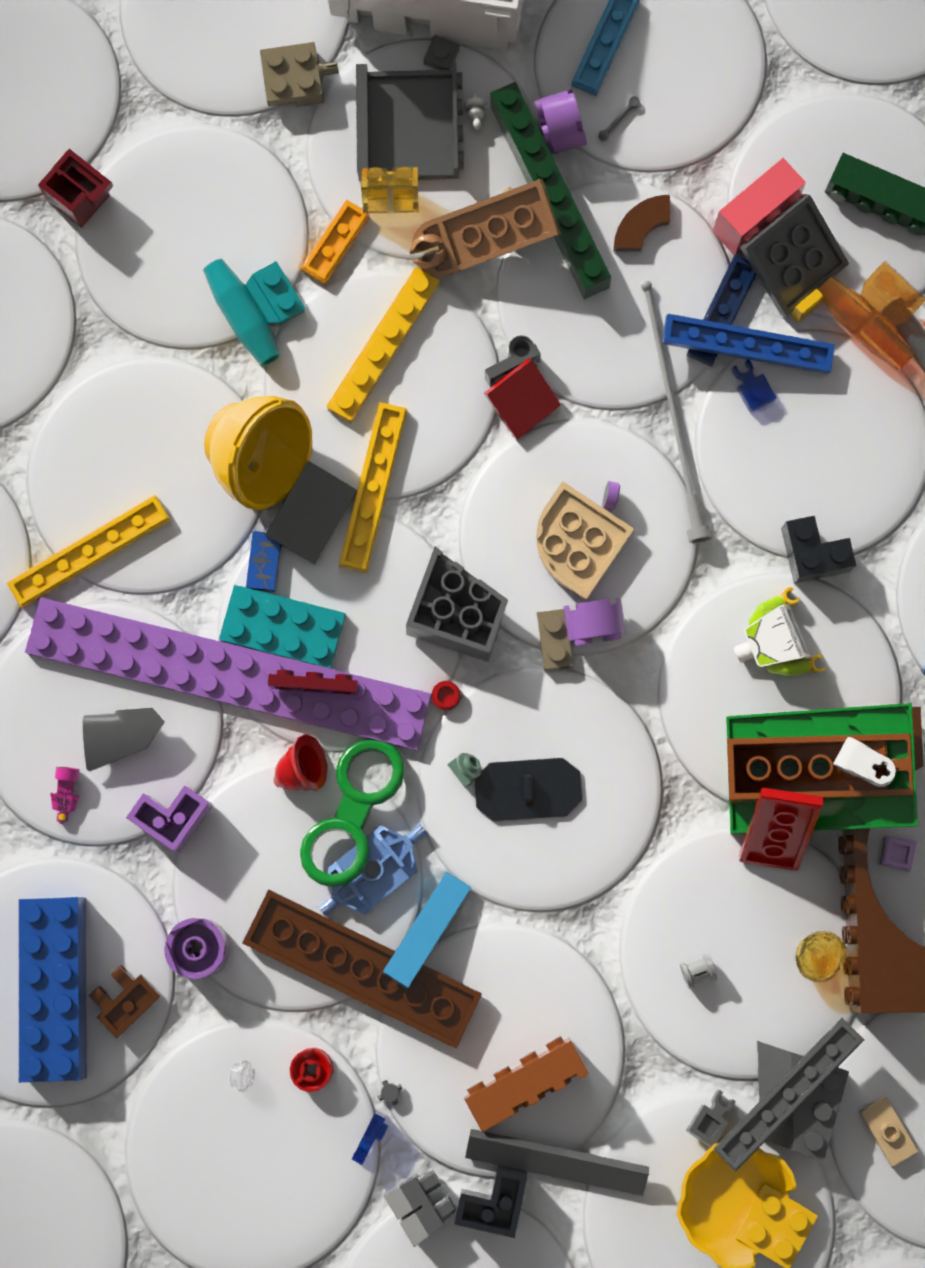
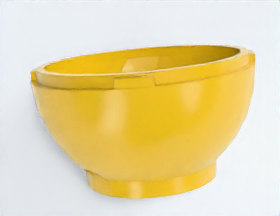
[204,396,313,510]

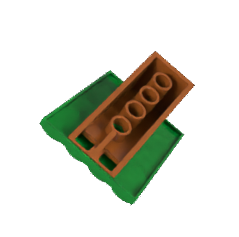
[726,703,918,834]

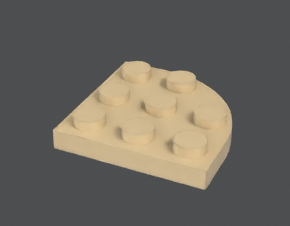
[537,482,634,601]

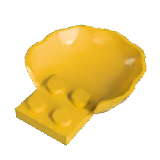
[677,1143,818,1268]

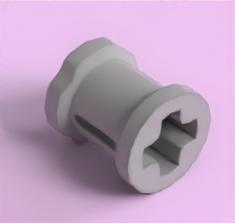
[680,954,717,989]

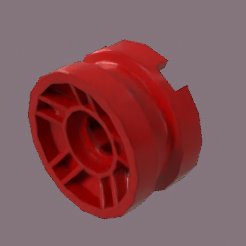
[289,1047,334,1092]

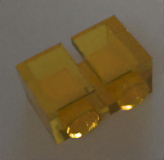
[361,167,419,213]

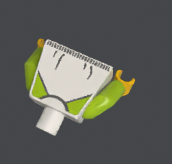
[734,587,826,676]

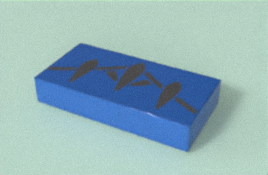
[246,531,281,592]

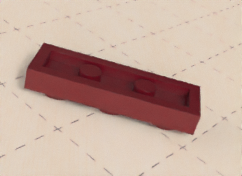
[268,670,359,695]

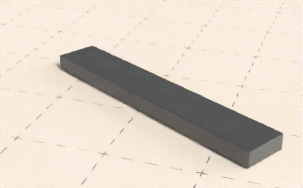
[713,1018,865,1172]
[465,1129,649,1196]

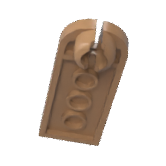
[410,179,561,277]

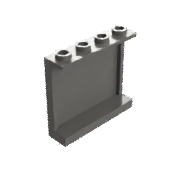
[356,62,464,181]

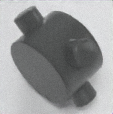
[378,1080,403,1105]

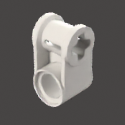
[833,737,896,787]

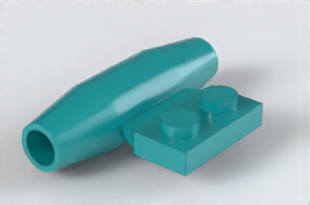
[203,259,305,366]

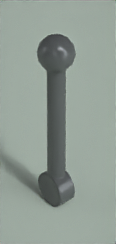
[598,96,640,141]

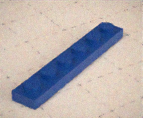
[662,314,835,374]

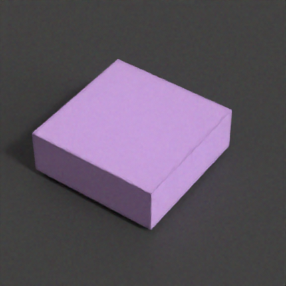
[880,835,917,872]

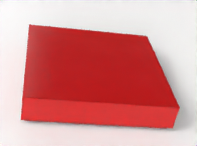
[484,358,561,439]

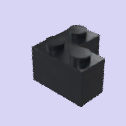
[781,515,857,583]
[454,1165,527,1238]

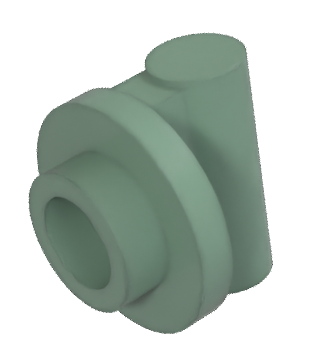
[447,753,481,788]

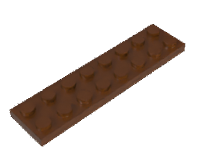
[242,889,482,1049]

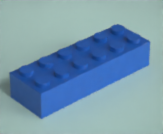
[19,897,87,1083]

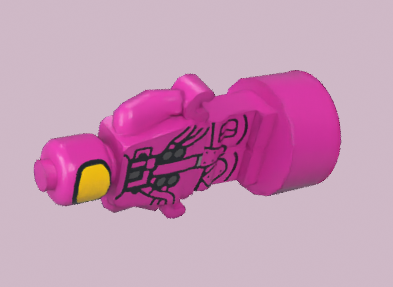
[50,767,80,824]

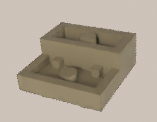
[260,42,339,107]

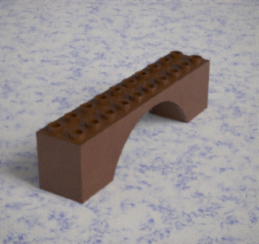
[838,707,925,1013]

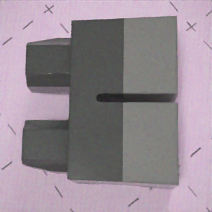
[384,1170,456,1247]

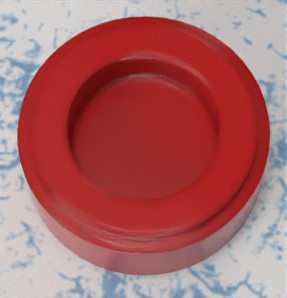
[431,681,461,711]

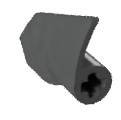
[83,708,165,772]

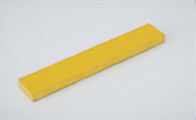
[339,402,407,573]
[7,495,171,608]

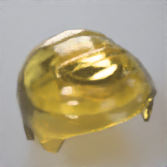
[795,931,847,982]

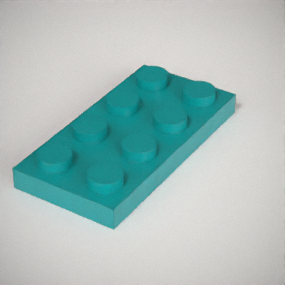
[219,584,346,669]

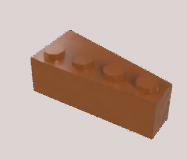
[464,1036,589,1132]

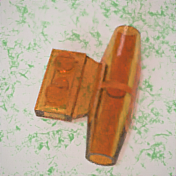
[819,261,925,371]

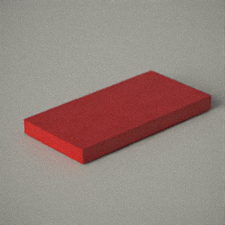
[739,787,823,871]

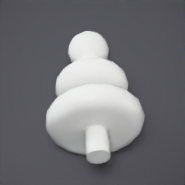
[464,94,487,130]

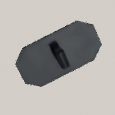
[474,758,582,821]

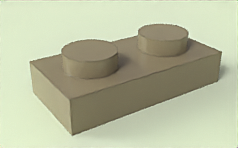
[537,609,573,671]

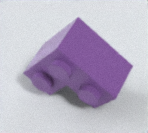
[126,785,214,853]

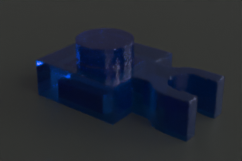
[731,360,777,414]
[351,1110,389,1165]

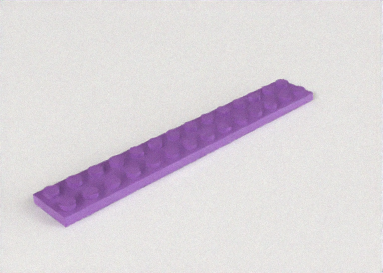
[25,597,431,751]

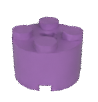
[535,89,587,154]
[563,597,626,646]
[164,918,229,979]

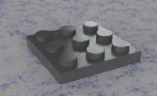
[740,194,849,317]

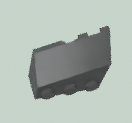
[406,546,508,662]
[757,1041,849,1161]

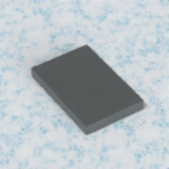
[264,461,357,564]

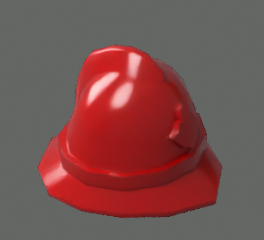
[273,734,328,792]

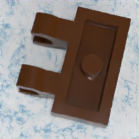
[88,965,162,1039]

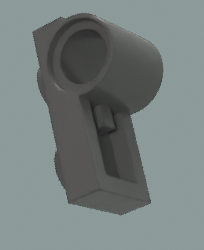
[485,335,541,387]

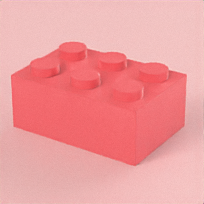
[712,158,806,255]

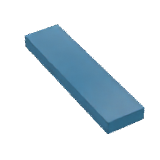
[571,0,640,96]
[383,872,471,989]

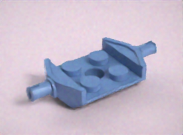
[318,824,428,917]

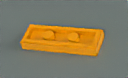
[301,199,370,285]

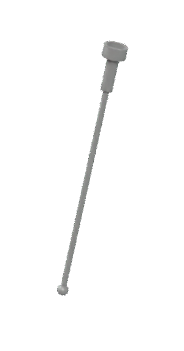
[641,281,712,543]

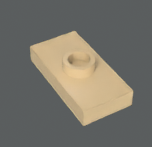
[859,1097,918,1167]

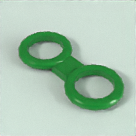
[300,739,405,887]

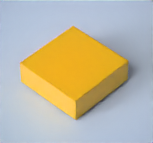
[791,289,823,322]

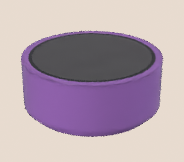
[602,481,620,511]

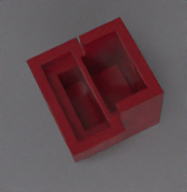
[38,149,114,228]

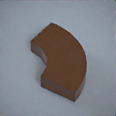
[613,195,670,251]

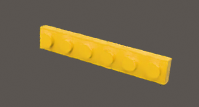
[326,267,440,423]

